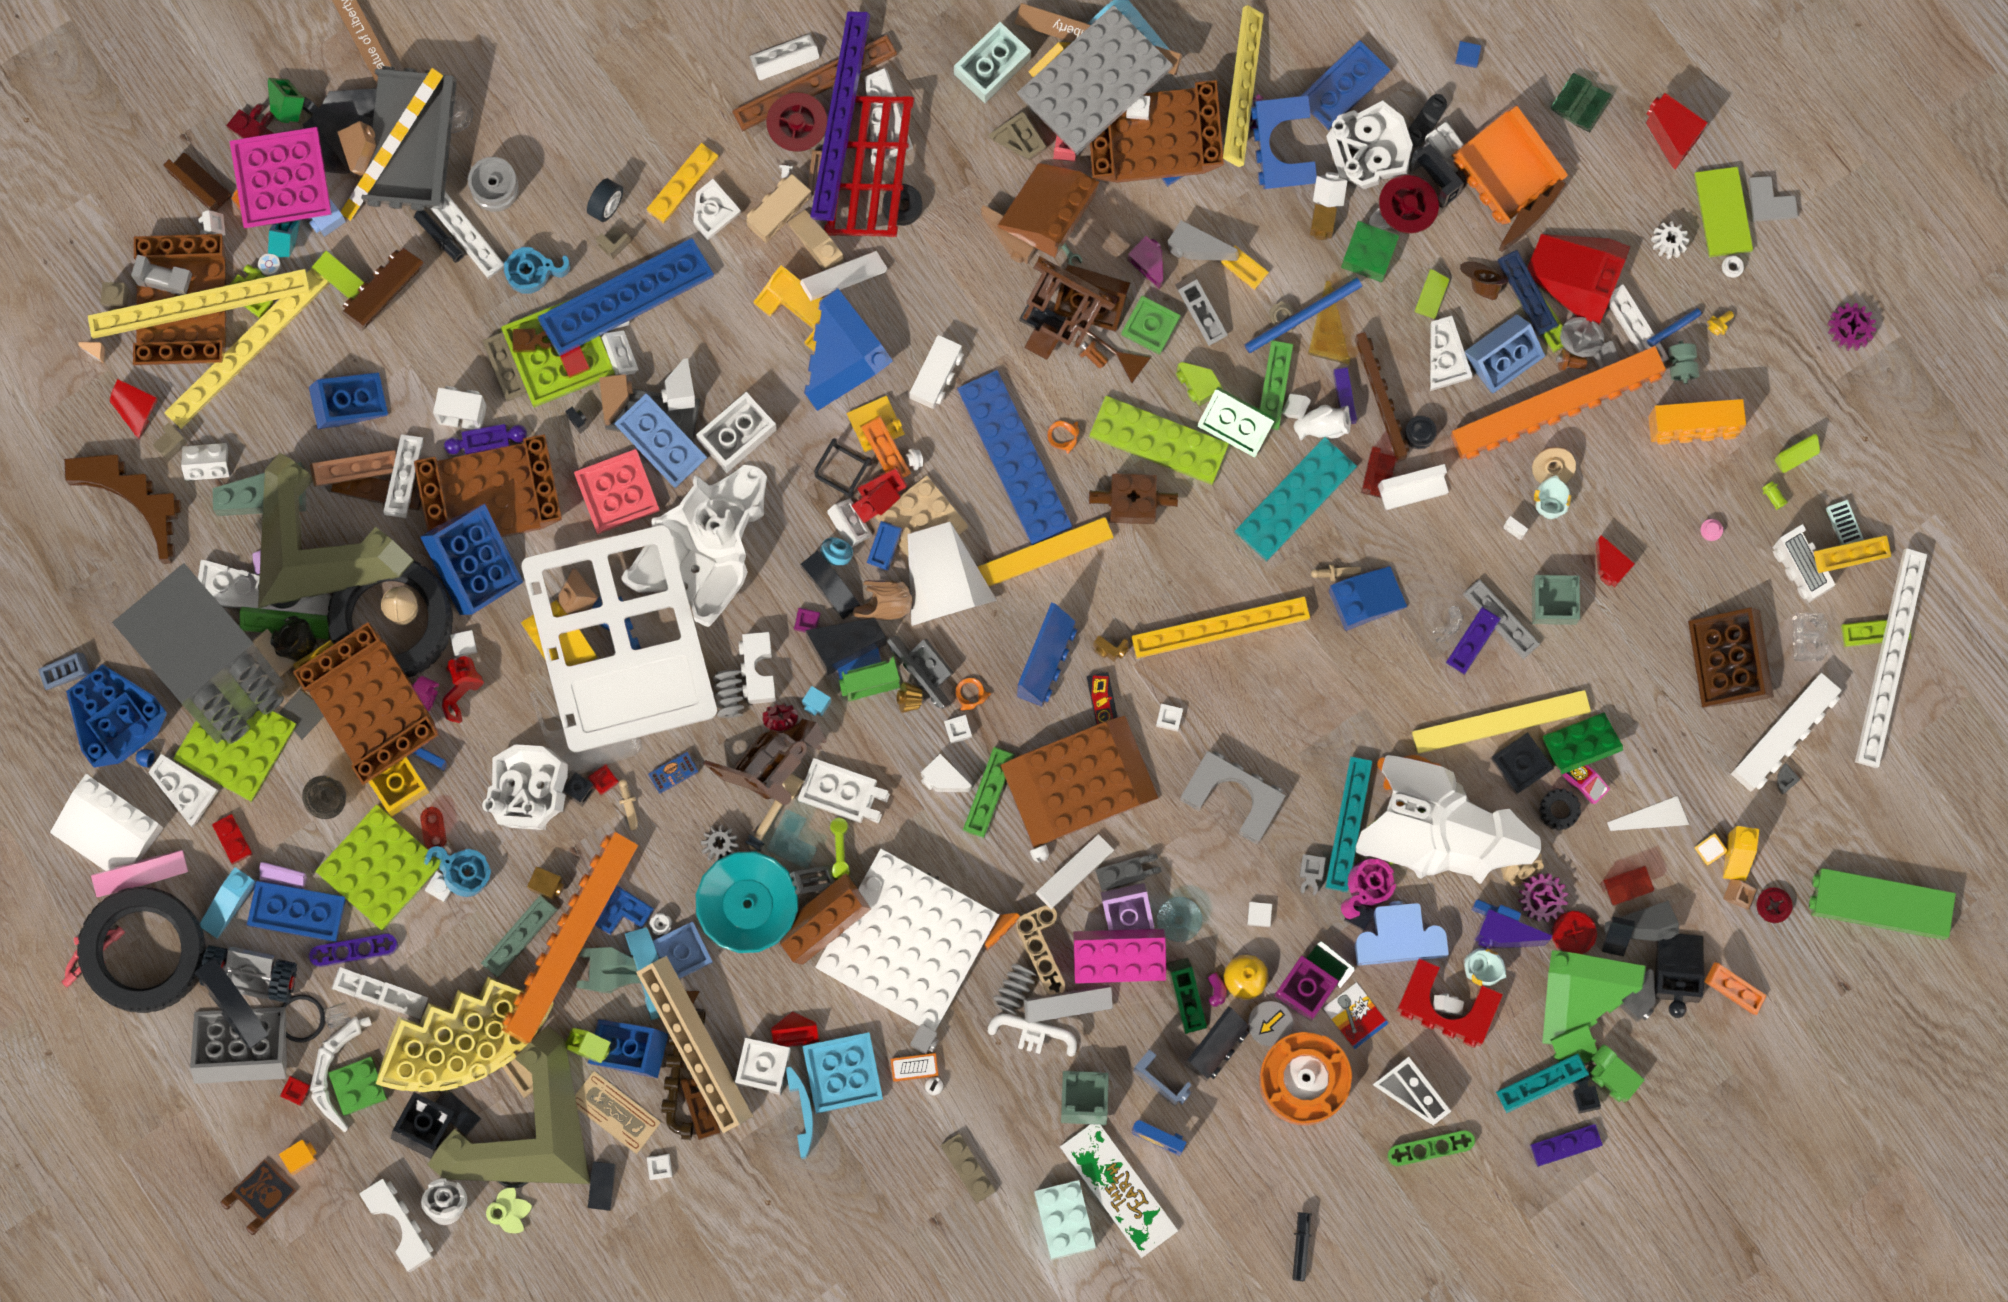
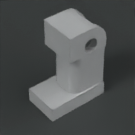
[131,255,192,296]

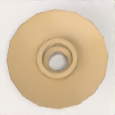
[1532,447,1576,484]

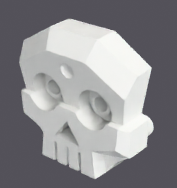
[1326,100,1414,190]
[482,745,568,830]

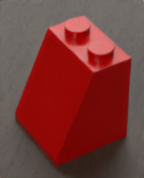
[1646,93,1708,170]

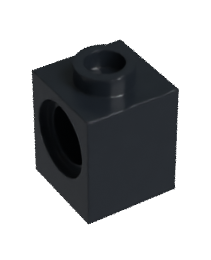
[563,772,595,807]

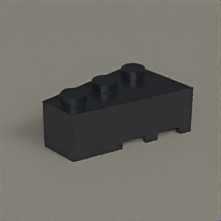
[805,618,886,675]

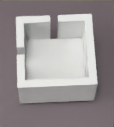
[433,386,487,430]

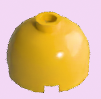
[1223,954,1269,1000]

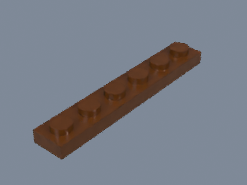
[1355,332,1409,462]

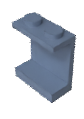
[1133,1050,1192,1106]

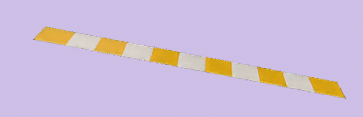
[340,68,443,221]

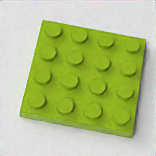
[501,299,616,408]
[173,710,297,802]
[315,804,440,931]

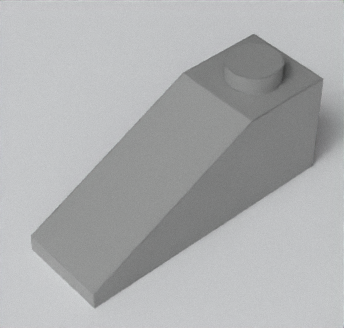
[1168,220,1239,261]
[1175,274,1228,346]

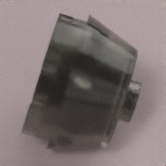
[270,616,316,661]
[302,776,346,819]

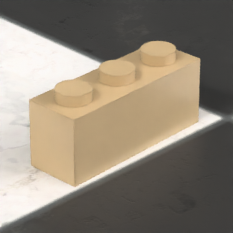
[746,174,812,243]

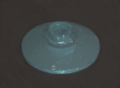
[1157,897,1202,942]

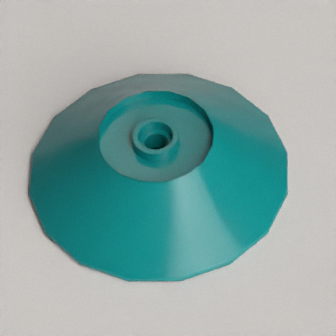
[695,851,798,953]

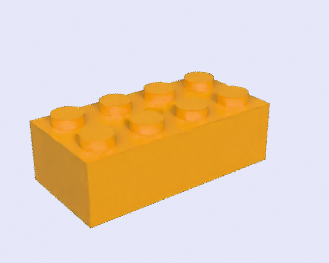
[1648,399,1746,445]

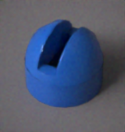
[136,749,155,768]

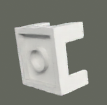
[735,1038,791,1095]

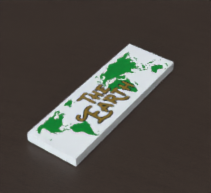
[1060,1124,1178,1258]

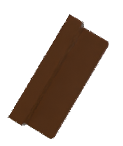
[163,153,231,212]

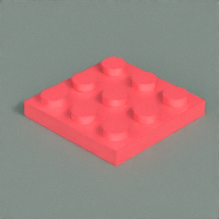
[574,449,660,535]

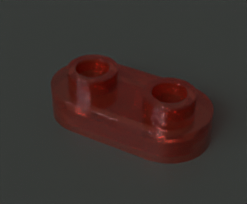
[420,807,447,850]

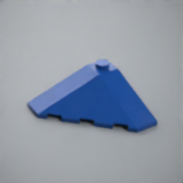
[804,288,893,411]

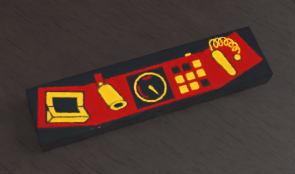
[1086,672,1118,725]

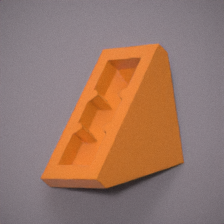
[985,913,1020,951]

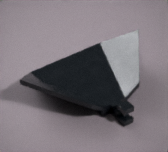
[302,88,377,174]

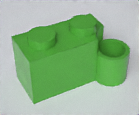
[1590,1044,1645,1103]

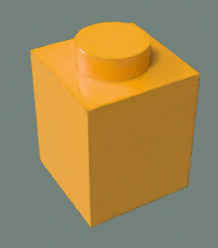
[279,1140,317,1175]

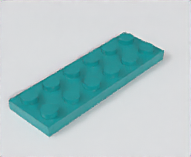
[1234,437,1357,562]

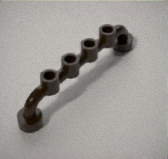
[661,1008,706,1141]

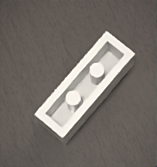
[910,335,964,409]

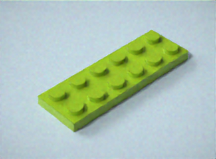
[1089,396,1229,485]

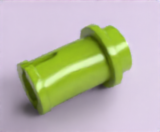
[1762,481,1788,510]

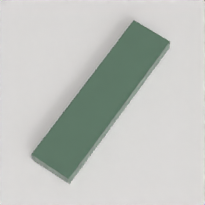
[481,894,558,979]

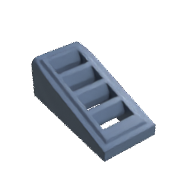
[38,653,91,690]

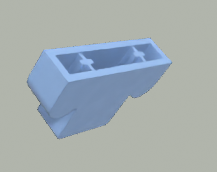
[1355,901,1449,966]

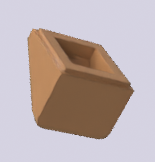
[1723,879,1757,910]

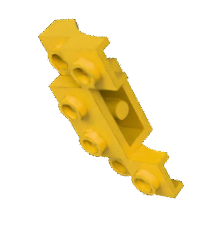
[753,265,825,352]

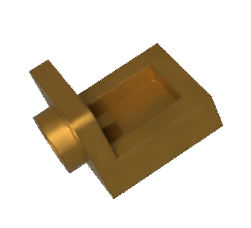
[1093,635,1129,662]

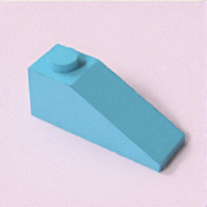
[200,867,256,939]

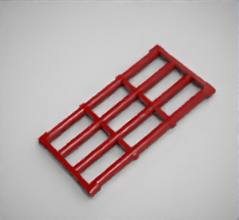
[824,96,915,237]

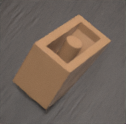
[338,121,377,176]
[599,374,633,426]
[557,569,597,614]

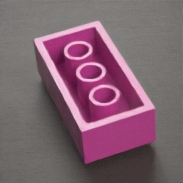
[1073,929,1166,983]

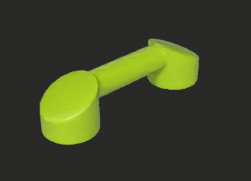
[830,818,850,880]

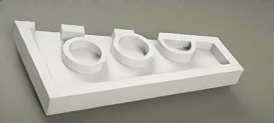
[865,68,913,165]

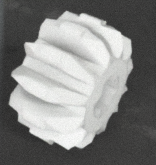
[1651,221,1689,259]

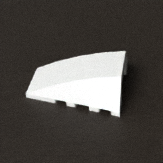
[908,522,997,626]

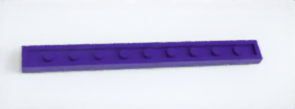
[810,11,870,221]

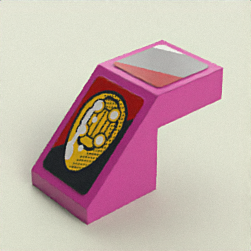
[1557,765,1610,804]

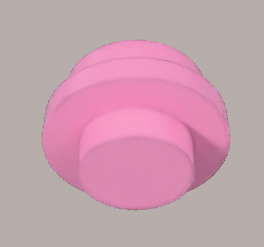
[1700,519,1723,541]

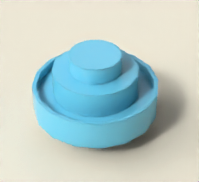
[820,537,853,565]

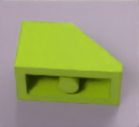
[566,1027,611,1063]

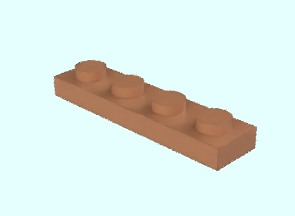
[309,450,396,487]

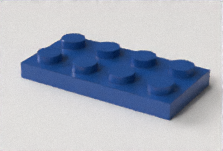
[1301,40,1390,130]
[247,881,346,942]

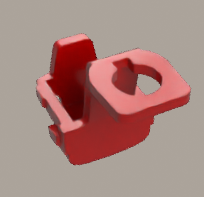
[441,655,484,724]

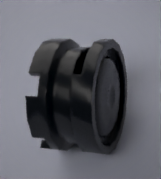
[1404,416,1437,450]

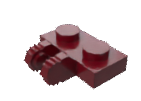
[226,103,274,139]

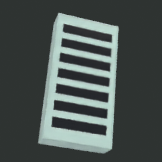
[1826,500,1864,545]

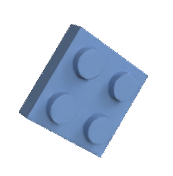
[653,921,713,979]

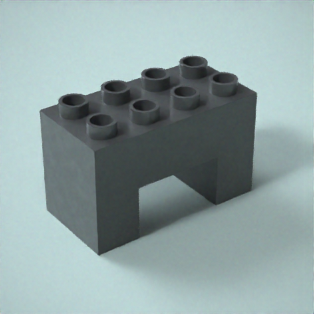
[112,563,287,744]

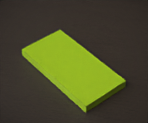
[1694,167,1753,258]

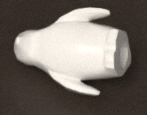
[1294,405,1351,440]

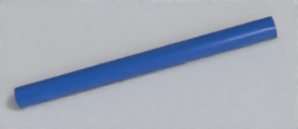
[1244,278,1362,354]

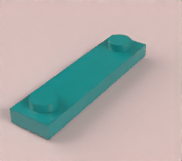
[1496,1053,1589,1114]

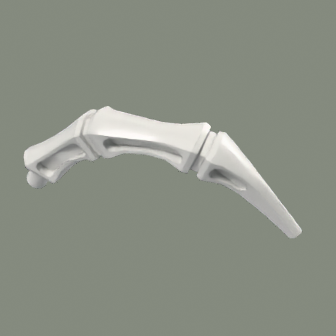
[310,1016,372,1132]

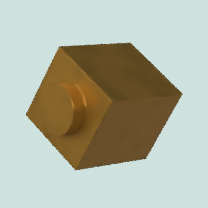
[1310,204,1337,240]
[527,866,564,900]

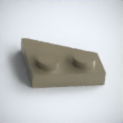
[988,112,1047,161]

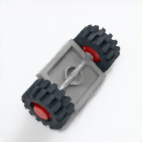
[199,945,297,1003]

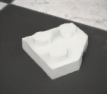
[693,179,741,240]

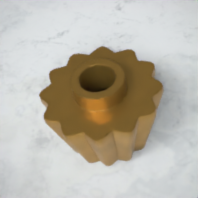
[896,682,922,713]

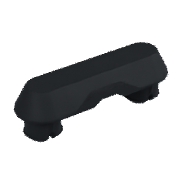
[1408,94,1447,148]

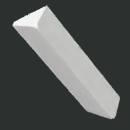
[749,34,819,80]

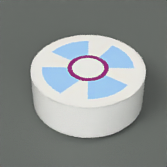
[258,254,281,277]

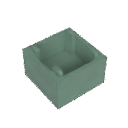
[1532,575,1580,625]
[1061,1071,1109,1125]

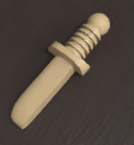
[1311,565,1361,581]
[619,779,638,831]

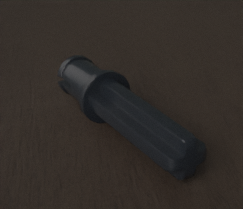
[414,210,465,263]
[1292,1212,1312,1282]

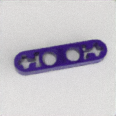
[309,934,398,967]

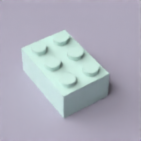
[954,22,1031,103]
[1034,1180,1096,1260]

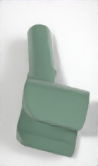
[1062,243,1082,266]

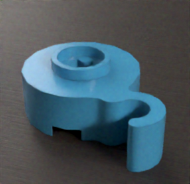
[504,247,570,294]
[424,846,491,897]

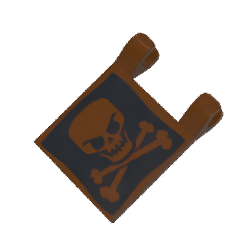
[220,1159,297,1235]

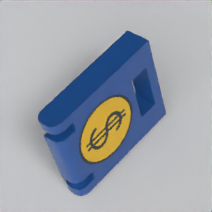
[1132,1120,1187,1157]

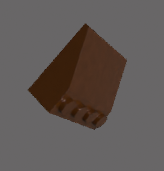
[1688,607,1774,708]

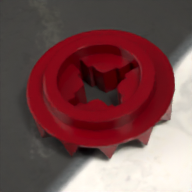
[763,703,798,731]
[1756,887,1793,924]

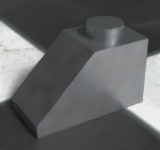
[1620,969,1655,1022]

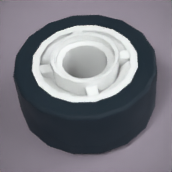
[587,178,623,222]

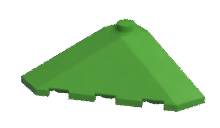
[1542,950,1646,1045]

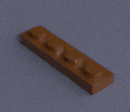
[331,477,421,511]

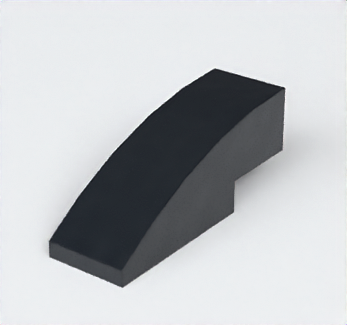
[800,550,861,620]

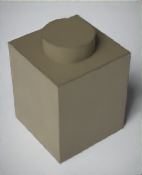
[100,282,129,311]

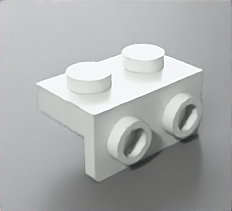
[181,443,229,481]

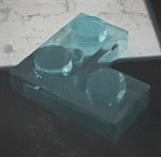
[767,809,817,869]

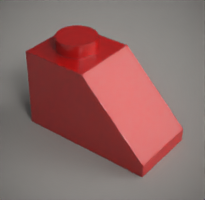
[1595,535,1635,588]

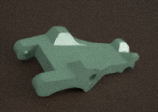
[576,947,641,993]

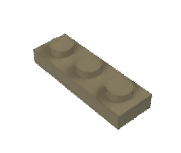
[482,332,527,402]
[940,1133,996,1204]

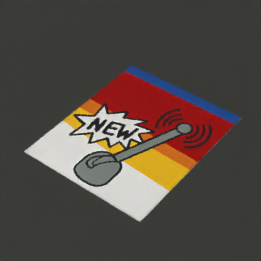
[1323,982,1389,1049]

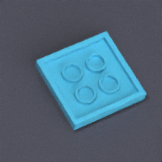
[803,1032,883,1114]

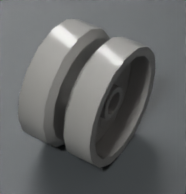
[468,157,519,212]

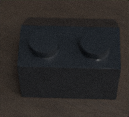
[391,1092,455,1159]

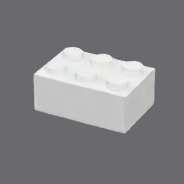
[696,392,777,473]

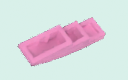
[91,850,188,897]

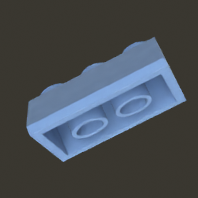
[1464,314,1545,393]

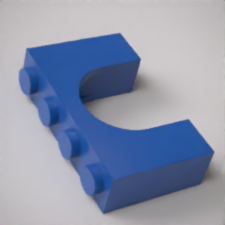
[1251,96,1317,189]

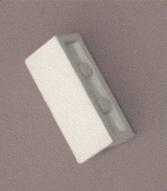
[1378,464,1449,510]

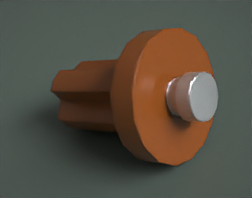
[1079,339,1108,368]
[1556,349,1588,371]

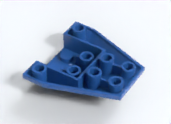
[66,664,167,768]

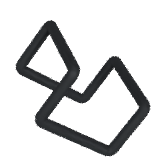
[814,438,872,497]

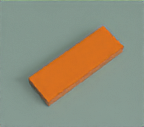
[860,415,911,478]
[1704,962,1767,1015]

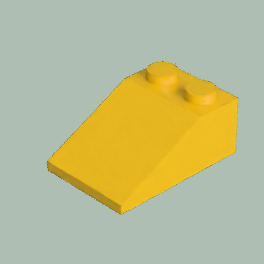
[521,600,597,666]

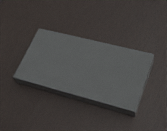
[605,389,700,442]

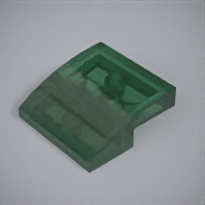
[1551,73,1612,133]

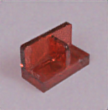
[1361,446,1396,498]
[1600,866,1654,906]

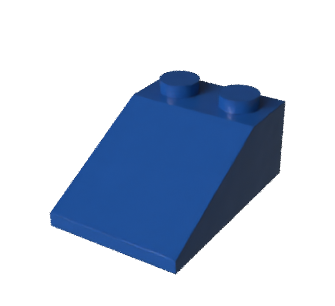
[309,373,388,429]
[1329,566,1407,631]
[588,1019,669,1078]

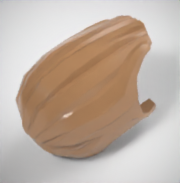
[853,580,912,620]

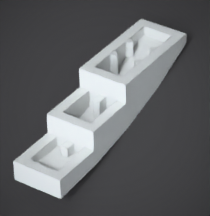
[331,967,428,1019]

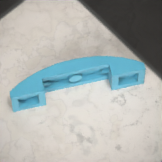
[625,927,661,1020]
[786,1067,813,1159]

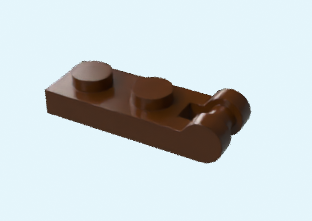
[680,1077,721,1140]

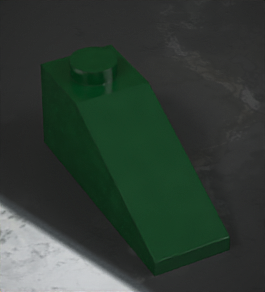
[1166,957,1207,1034]

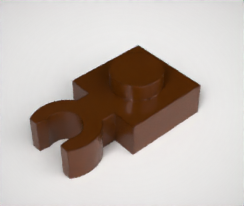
[513,328,551,353]

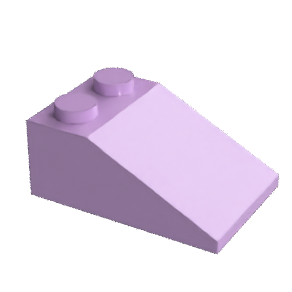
[1101,883,1155,930]

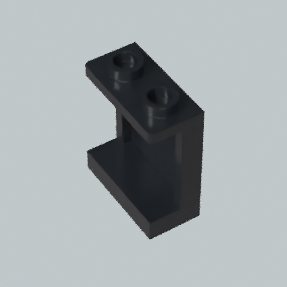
[1409,144,1464,209]

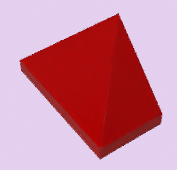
[771,1011,819,1047]

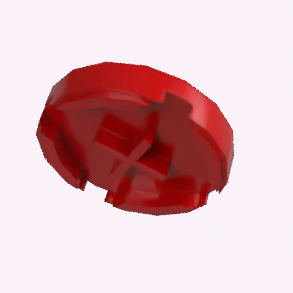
[1551,911,1597,954]

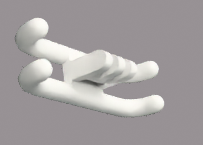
[988,1013,1077,1056]

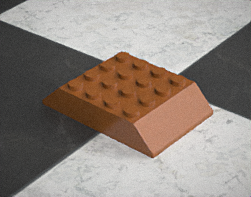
[1000,716,1159,848]

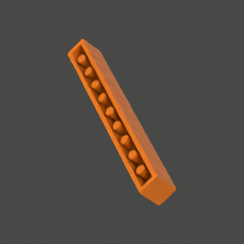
[1451,346,1666,460]
[502,832,638,1044]

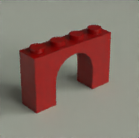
[1396,958,1503,1048]

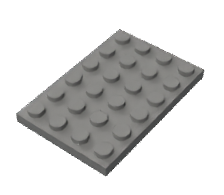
[1017,5,1173,155]

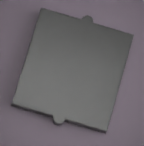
[279,689,324,740]

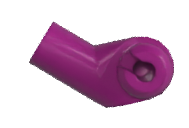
[1207,972,1227,1007]

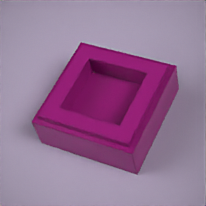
[794,608,821,633]

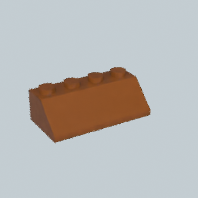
[780,873,871,965]

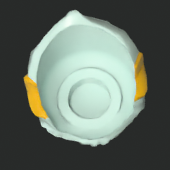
[1534,475,1571,519]
[1464,948,1506,986]

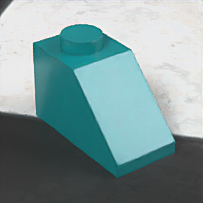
[268,220,301,257]

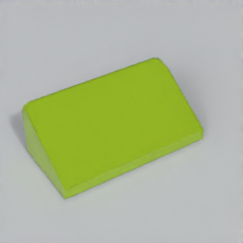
[1414,269,1450,319]
[1775,434,1820,473]

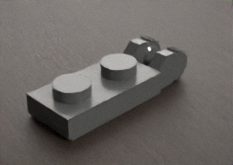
[1095,854,1162,892]

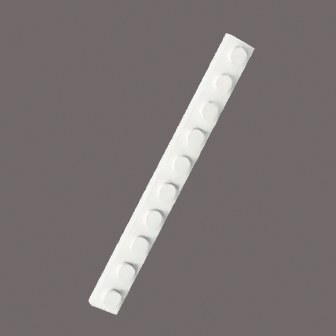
[1855,548,1927,768]

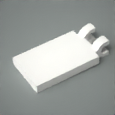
[798,758,890,823]

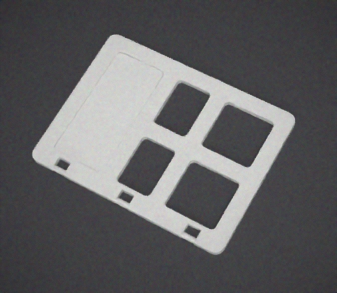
[522,525,717,752]

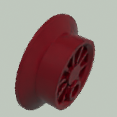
[766,93,827,152]
[1379,175,1439,234]

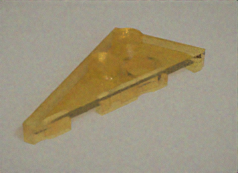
[1308,281,1350,365]

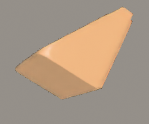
[79,341,105,363]

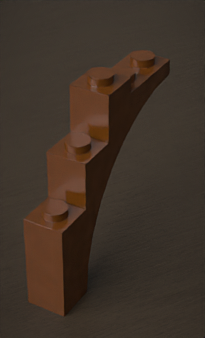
[64,454,182,564]

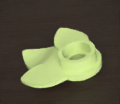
[486,1188,532,1234]

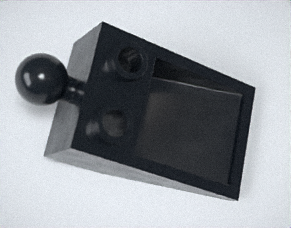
[1654,934,1704,1018]

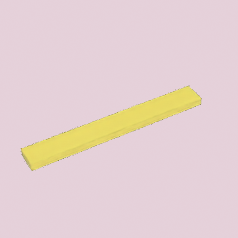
[1223,5,1264,167]
[1412,690,1591,754]

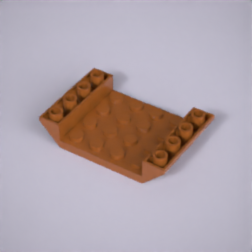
[1090,80,1224,183]
[133,234,226,365]
[414,434,562,538]
[293,622,439,785]

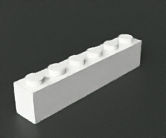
[1731,673,1842,792]

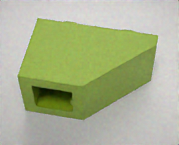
[1176,362,1223,406]

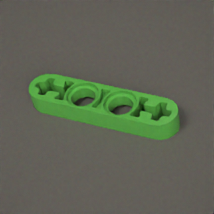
[1387,1131,1475,1167]

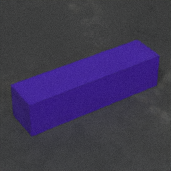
[1333,368,1357,424]

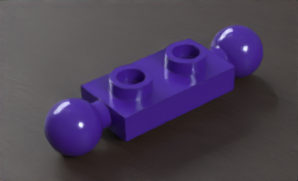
[444,424,527,455]

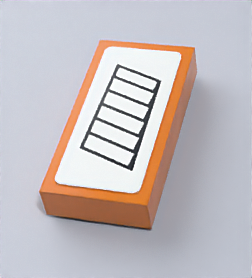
[891,1053,938,1082]

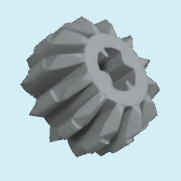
[700,825,739,861]

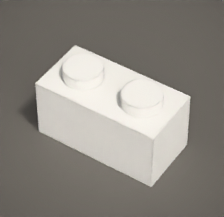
[1433,993,1464,1015]

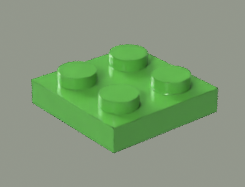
[1121,296,1181,355]
[328,1057,387,1116]

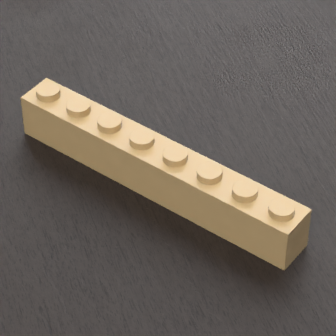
[636,956,753,1133]

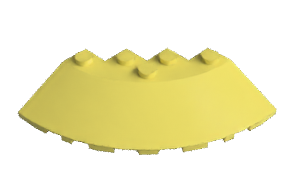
[376,976,554,1092]

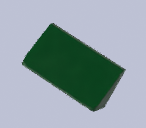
[1306,940,1355,988]

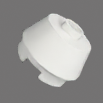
[421,1178,467,1225]

